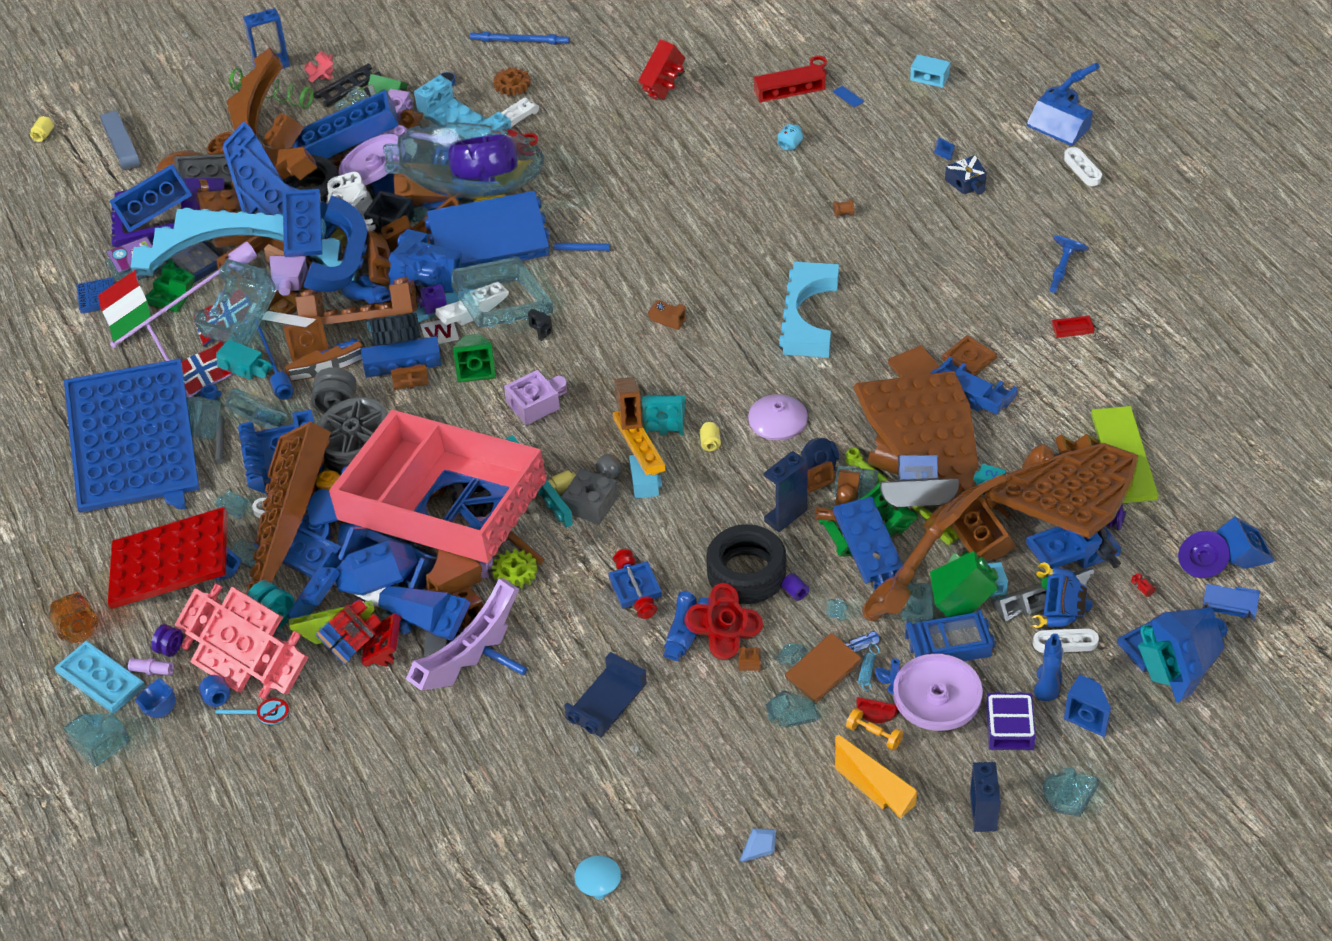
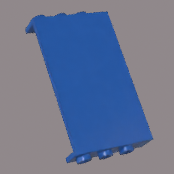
[425,191,549,273]

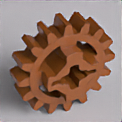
[493,67,531,97]

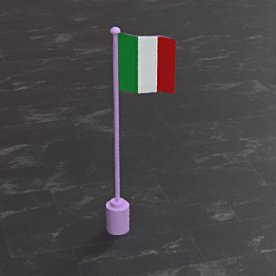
[98,242,257,348]

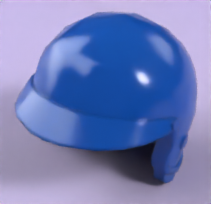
[135,678,176,718]

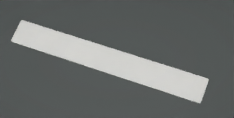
[257,311,316,327]

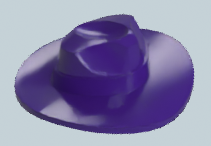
[1178,531,1230,578]

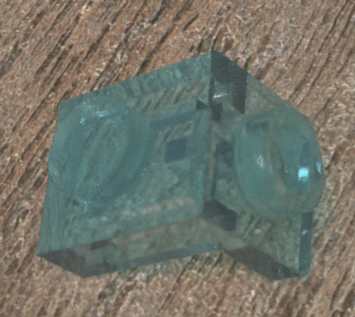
[214,490,249,519]

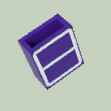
[986,692,1036,750]

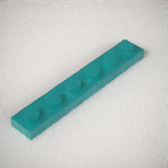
[506,435,573,528]

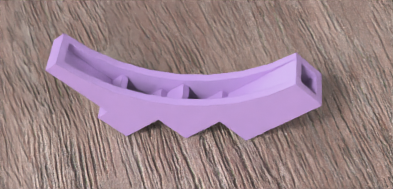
[406,578,519,691]

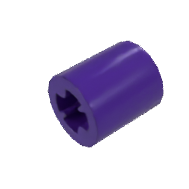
[781,573,809,601]

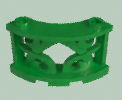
[818,481,917,557]

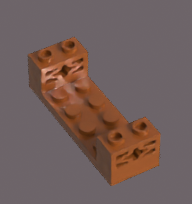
[295,277,418,325]

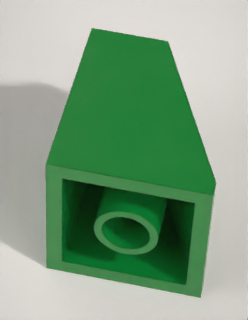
[930,551,998,617]

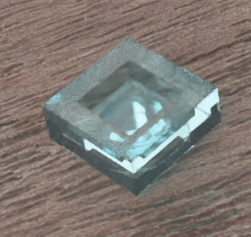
[776,643,807,665]

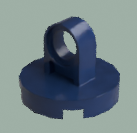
[801,437,839,471]

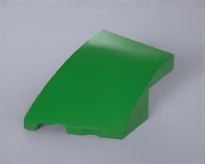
[145,260,195,312]

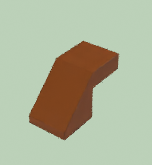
[1055,434,1100,454]

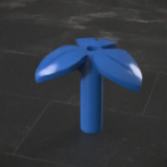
[875,658,900,695]

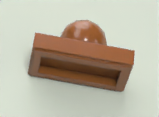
[835,469,861,506]

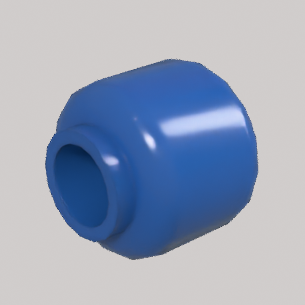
[199,675,230,707]

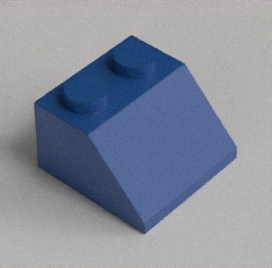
[1216,516,1275,569]
[1064,674,1111,738]

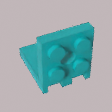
[641,395,686,435]

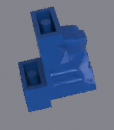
[388,229,461,293]

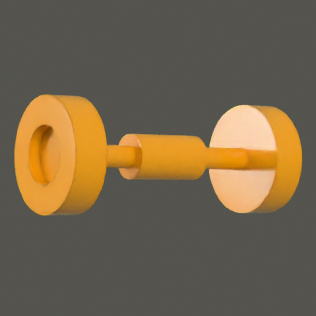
[846,708,904,751]

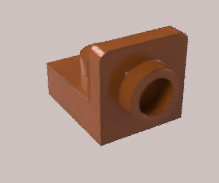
[270,291,298,315]

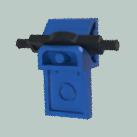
[1026,526,1121,569]

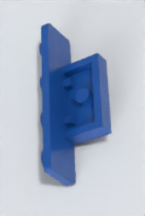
[287,552,342,619]

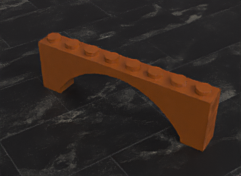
[426,548,482,595]

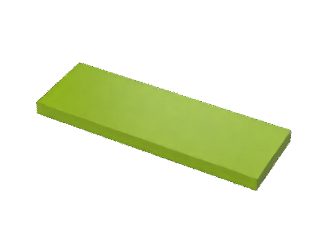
[1091,406,1158,503]

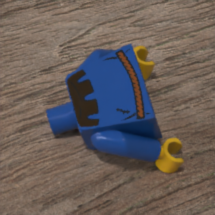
[1031,563,1093,629]

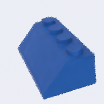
[109,164,192,232]

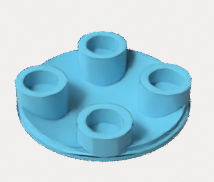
[575,856,621,899]

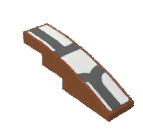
[284,341,363,382]

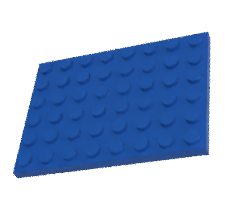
[64,358,200,513]

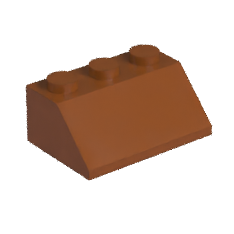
[951,495,1016,560]

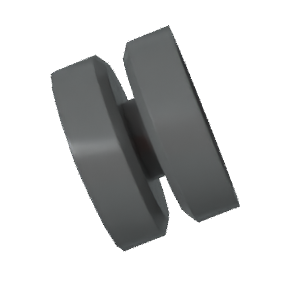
[311,367,357,414]

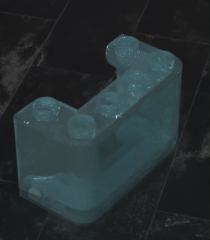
[193,259,276,347]

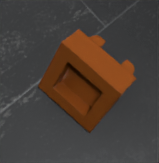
[739,647,760,671]

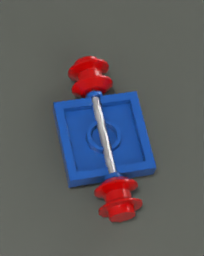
[608,549,662,619]

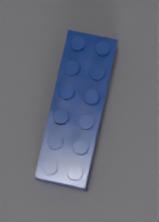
[293,90,399,159]

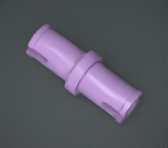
[128,658,174,676]

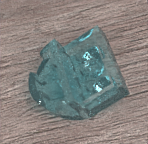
[1043,767,1100,817]

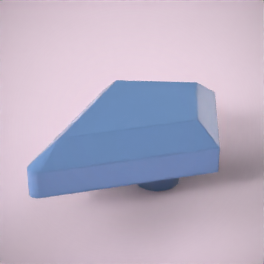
[740,828,776,862]

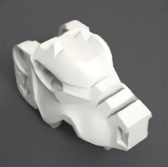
[326,172,376,231]

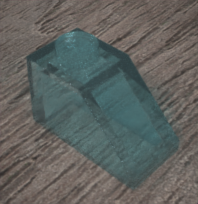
[765,690,819,728]

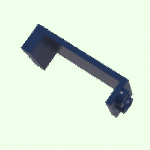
[764,451,808,532]
[564,652,647,738]

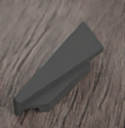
[991,568,1094,621]

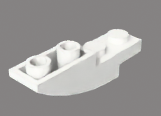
[435,282,509,326]

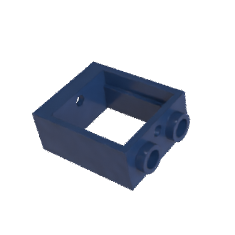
[970,762,1001,832]

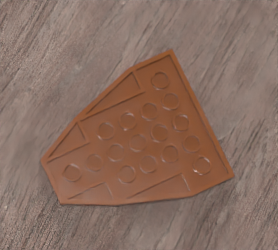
[853,371,978,494]
[985,443,1138,538]

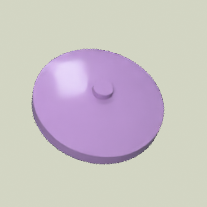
[339,134,405,185]
[893,654,982,731]

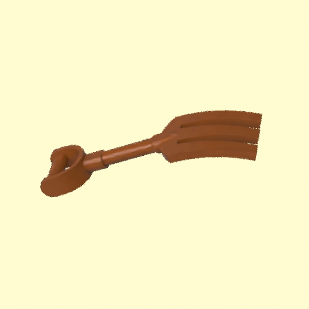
[862,474,1006,622]

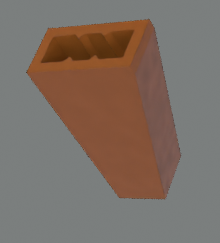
[614,377,642,430]

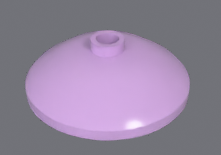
[748,394,808,440]

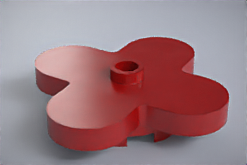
[685,583,763,660]

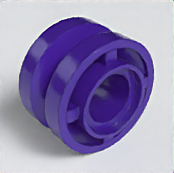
[151,624,183,657]

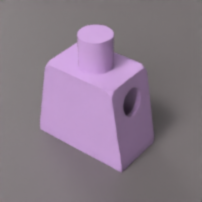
[270,256,307,296]

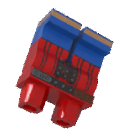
[316,599,381,665]

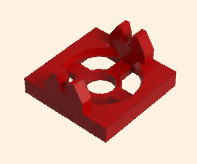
[361,613,401,667]

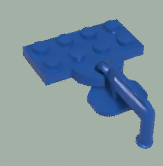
[253,466,348,578]

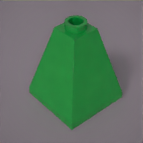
[453,334,496,383]

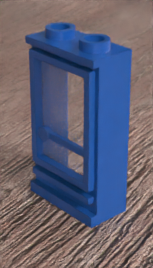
[905,610,995,661]

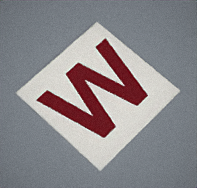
[420,320,459,344]

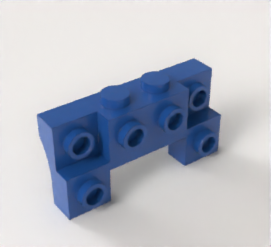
[930,356,1017,415]

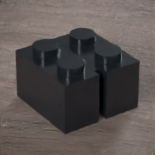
[363,191,415,234]

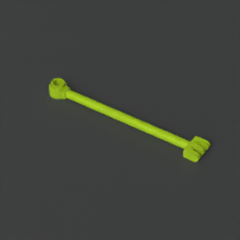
[845,447,959,545]

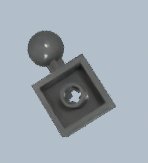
[562,454,622,525]

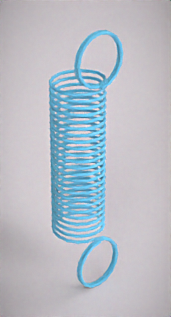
[858,644,879,691]

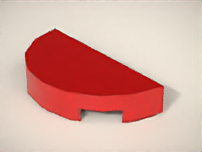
[856,697,899,723]

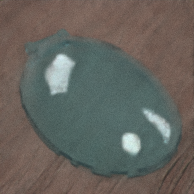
[383,122,544,199]

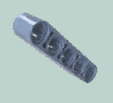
[100,110,140,171]

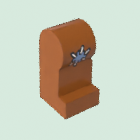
[648,300,686,330]

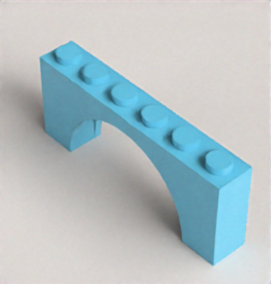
[779,262,839,358]

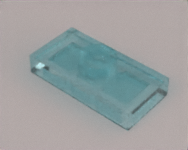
[230,539,258,569]

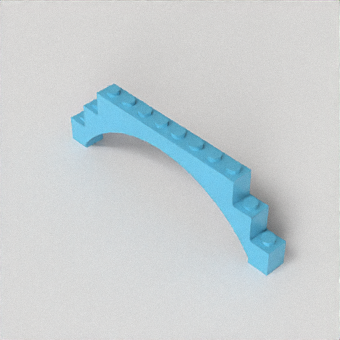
[131,208,358,281]

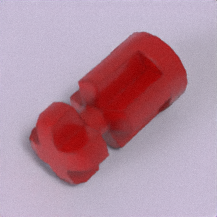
[1131,573,1155,597]

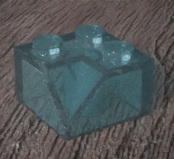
[63,713,130,767]

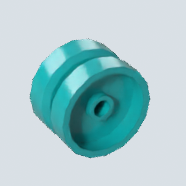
[247,580,294,630]

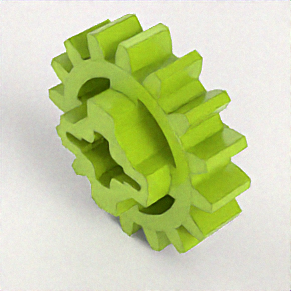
[492,549,538,589]

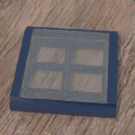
[165,241,221,283]

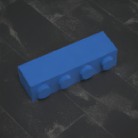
[361,336,442,378]

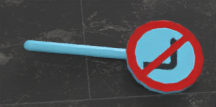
[215,698,289,725]

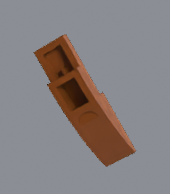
[363,229,391,286]

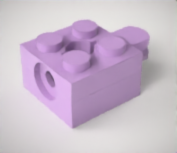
[504,370,567,425]

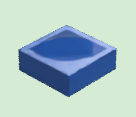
[934,138,955,160]

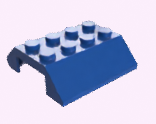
[238,409,323,494]

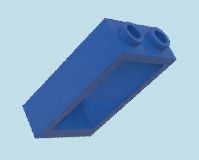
[243,8,290,69]

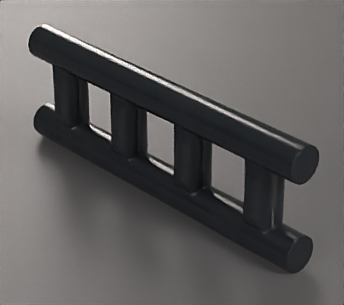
[313,63,382,107]

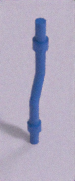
[470,32,570,45]

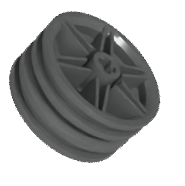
[317,397,388,476]

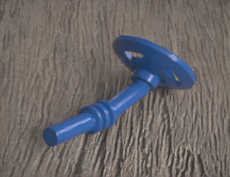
[1044,62,1100,104]
[1049,235,1089,293]

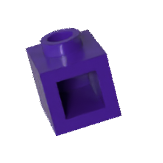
[418,284,447,315]

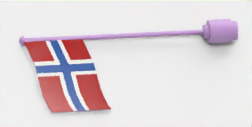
[146,323,234,401]

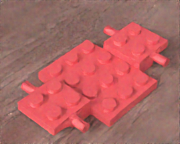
[175,583,309,700]

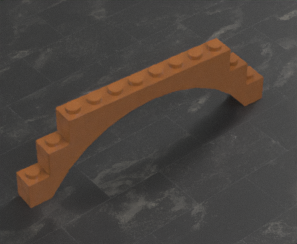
[226,47,317,180]

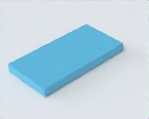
[54,640,145,714]

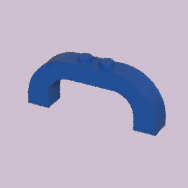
[303,195,367,292]

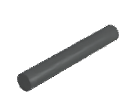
[215,416,224,464]

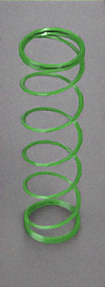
[229,68,313,109]

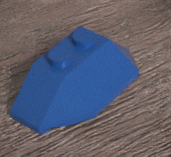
[335,540,418,596]

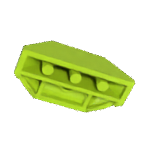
[289,600,375,645]

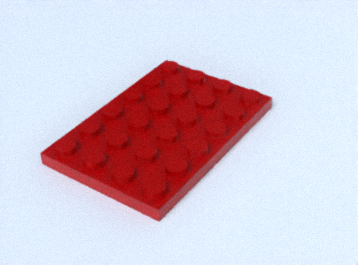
[107,507,228,609]

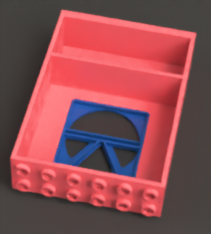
[329,410,547,563]

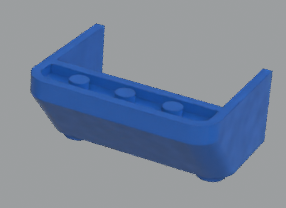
[338,527,438,590]

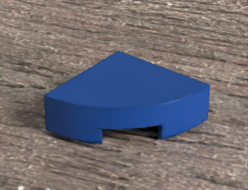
[163,490,186,509]

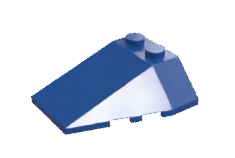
[1151,607,1225,703]

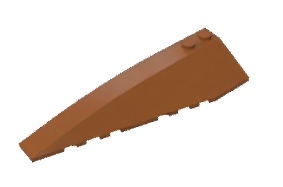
[246,421,331,594]

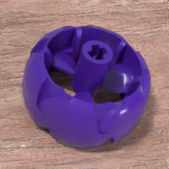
[448,135,518,185]

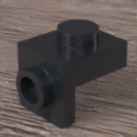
[528,309,552,341]

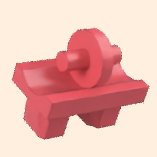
[304,51,335,82]

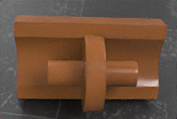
[398,109,424,132]
[391,364,429,390]

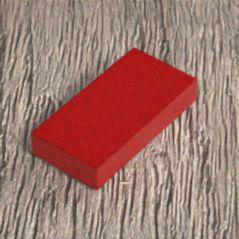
[1052,315,1095,338]

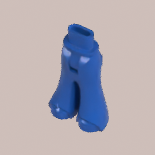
[341,274,391,304]
[663,591,709,661]
[1034,633,1063,701]

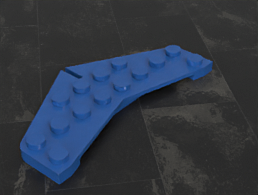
[223,121,339,239]

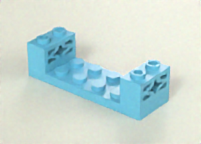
[414,75,512,140]

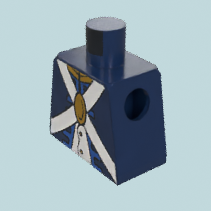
[945,155,986,195]

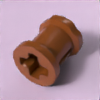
[833,199,854,217]

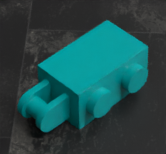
[216,339,273,380]
[1138,624,1181,686]

